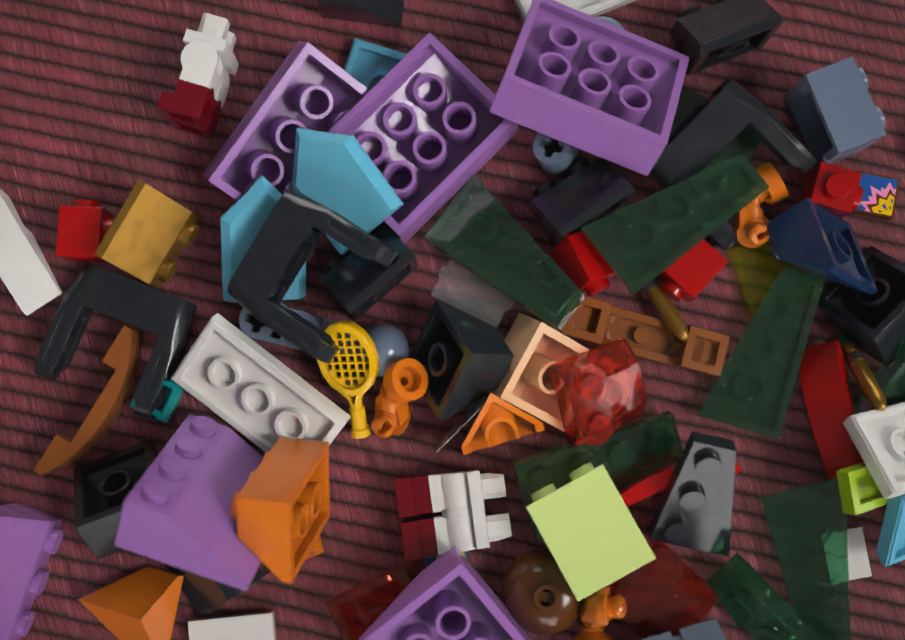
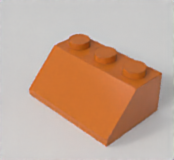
[231,437,330,584]

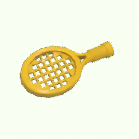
[317,320,379,439]

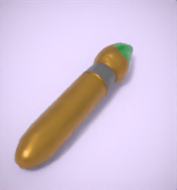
[630,256,689,341]
[838,334,886,411]

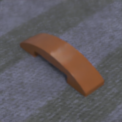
[560,292,730,377]
[33,325,141,475]

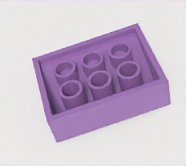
[489,0,690,176]
[328,32,519,244]
[202,41,370,241]
[114,414,263,591]
[0,503,63,640]
[358,545,533,640]

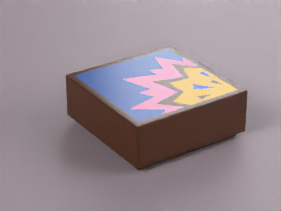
[851,171,900,221]

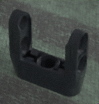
[649,78,817,252]
[228,189,398,364]
[34,262,197,421]

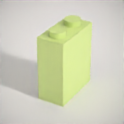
[526,462,656,601]

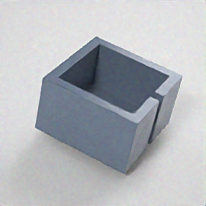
[783,56,887,167]

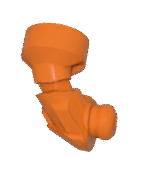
[734,162,789,248]
[371,358,428,438]
[571,587,627,640]

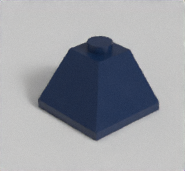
[766,198,878,295]

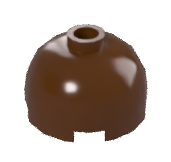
[501,549,585,635]

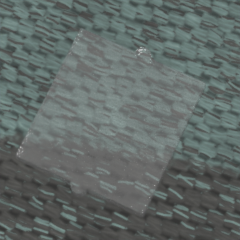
[431,251,519,328]

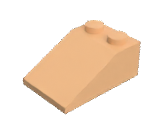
[491,313,636,449]

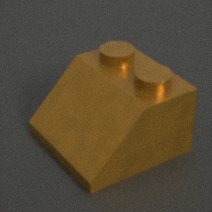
[94,179,200,289]

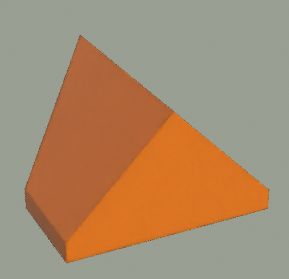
[461,393,545,455]
[78,566,184,640]

